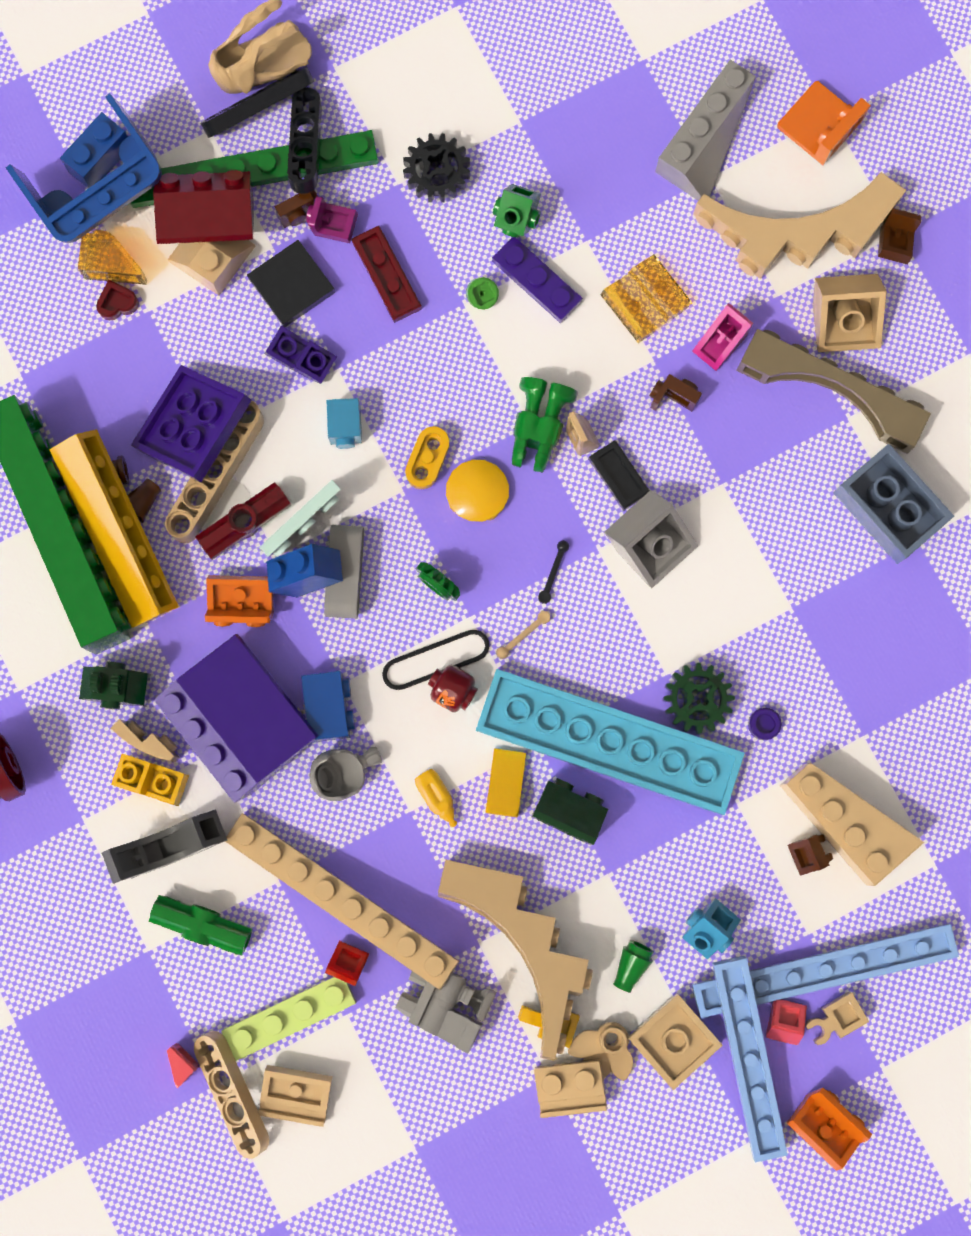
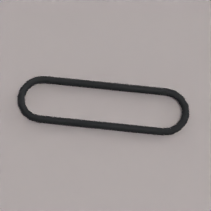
[382,630,490,690]

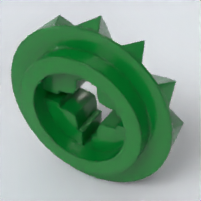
[415,562,460,601]

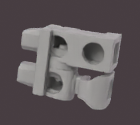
[395,971,497,1054]

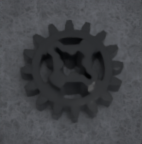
[403,133,470,203]

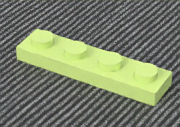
[221,977,357,1061]

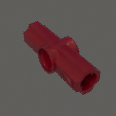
[195,482,291,560]

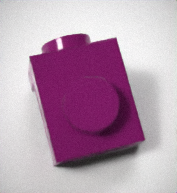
[306,196,358,244]

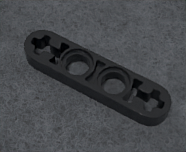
[200,66,314,138]
[287,87,322,194]

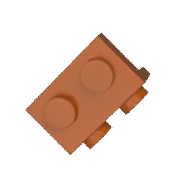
[205,575,274,627]
[787,1088,872,1171]

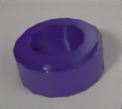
[748,708,782,741]

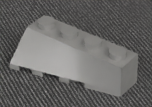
[655,59,756,201]

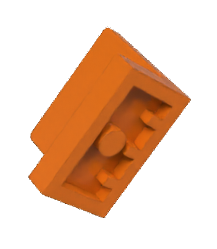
[777,81,871,165]

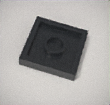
[247,240,335,327]

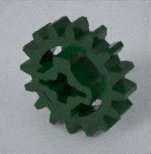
[662,663,735,734]

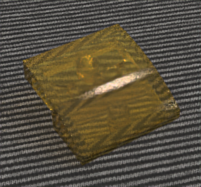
[600,254,692,344]

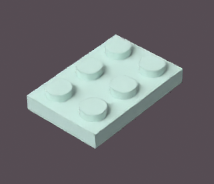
[259,480,341,557]

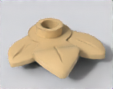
[568,1022,633,1081]

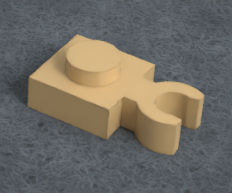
[805,991,869,1045]

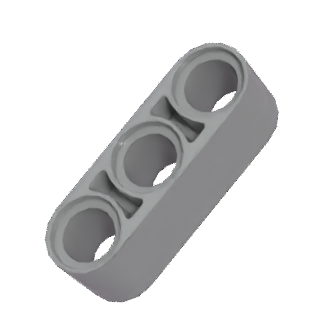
[324,525,364,619]

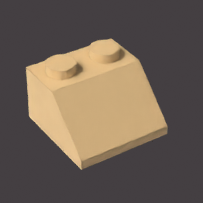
[813,274,887,352]

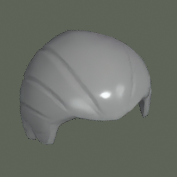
[309,747,382,801]

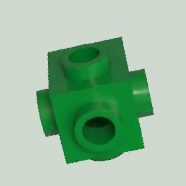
[493,184,541,237]

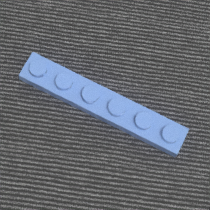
[712,955,788,1163]

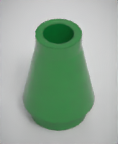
[613,940,654,993]

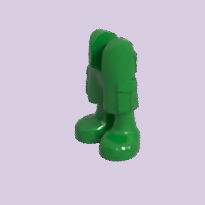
[512,377,578,473]

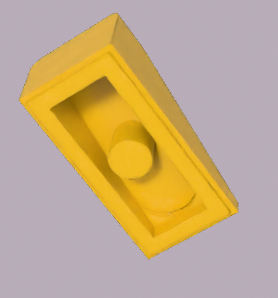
[485,748,526,818]

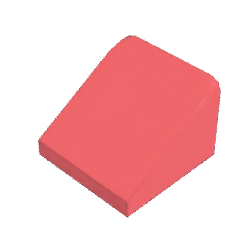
[766,999,807,1045]
[167,1043,200,1088]

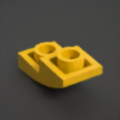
[111,754,189,806]

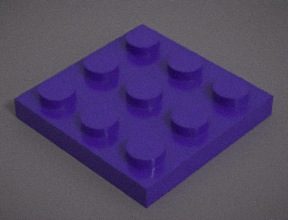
[131,365,252,483]

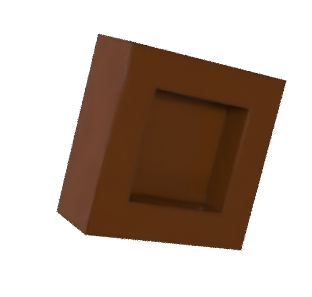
[787,834,834,876]

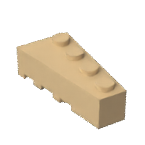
[779,762,925,886]

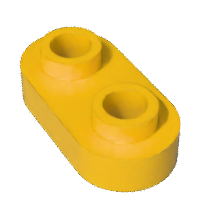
[405,426,450,490]

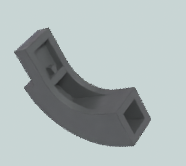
[101,810,227,884]

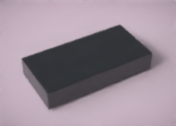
[588,440,650,511]

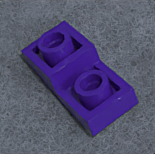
[264,325,337,384]

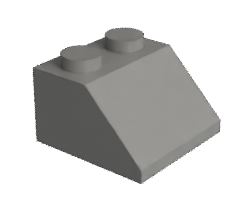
[604,490,698,589]

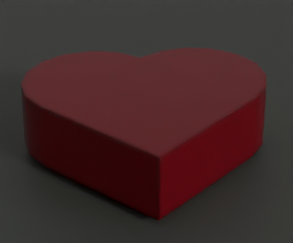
[96,280,139,321]

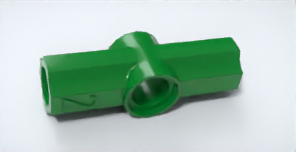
[148,895,253,956]

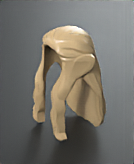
[208,0,312,94]

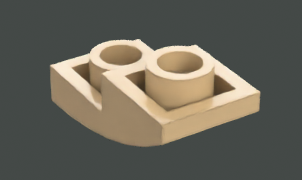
[110,719,180,762]

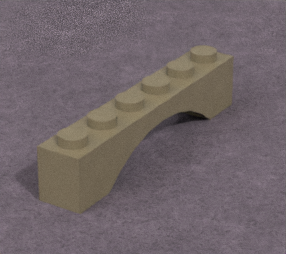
[736,329,931,454]

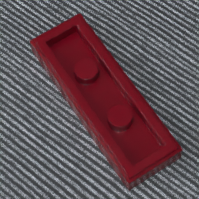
[351,225,422,323]

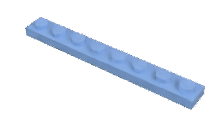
[691,924,959,1018]

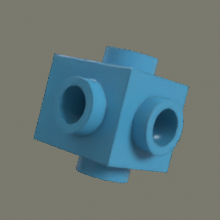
[682,898,741,960]

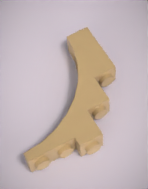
[693,172,906,279]
[438,859,593,1061]

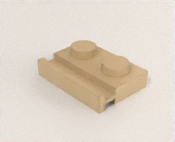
[534,1059,608,1118]
[258,1065,333,1127]

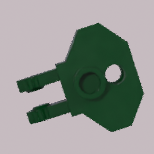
[79,661,151,710]

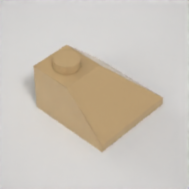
[167,240,256,296]

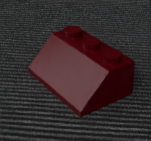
[153,170,254,244]

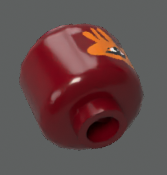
[428,664,478,713]

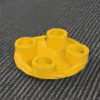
[446,459,509,522]

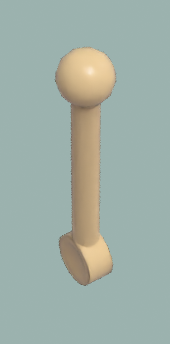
[496,611,551,659]

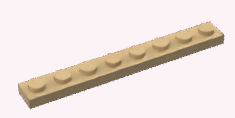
[225,813,460,990]

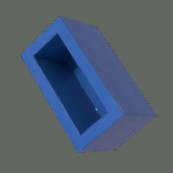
[60,112,128,188]
[266,544,343,598]
[301,671,355,743]

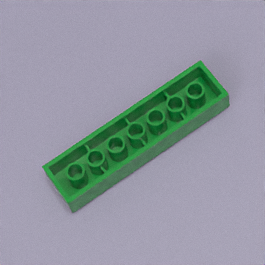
[0,395,132,655]

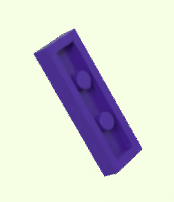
[492,237,583,324]

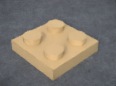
[628,993,723,1090]

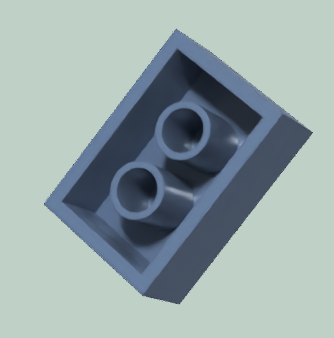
[833,444,955,564]

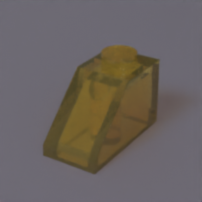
[78,230,148,285]

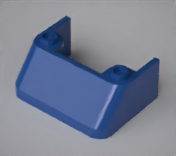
[5,93,162,243]

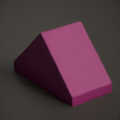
[692,303,754,371]

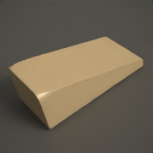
[566,411,600,456]

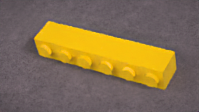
[49,429,179,628]

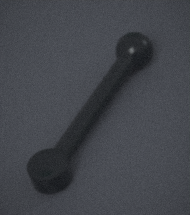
[538,540,569,604]

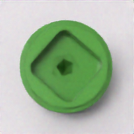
[466,277,499,310]

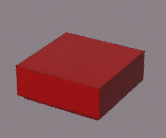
[325,940,369,986]

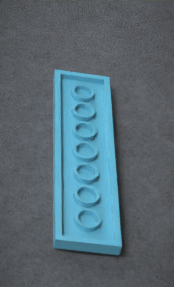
[475,669,745,815]

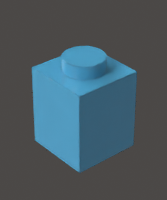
[326,398,362,449]

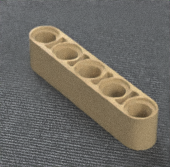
[165,401,264,543]

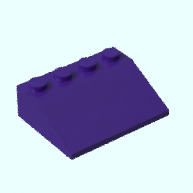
[154,634,318,803]

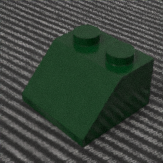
[531,778,608,845]

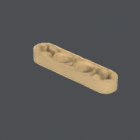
[194,1031,269,1159]

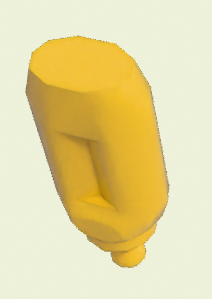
[414,769,457,827]

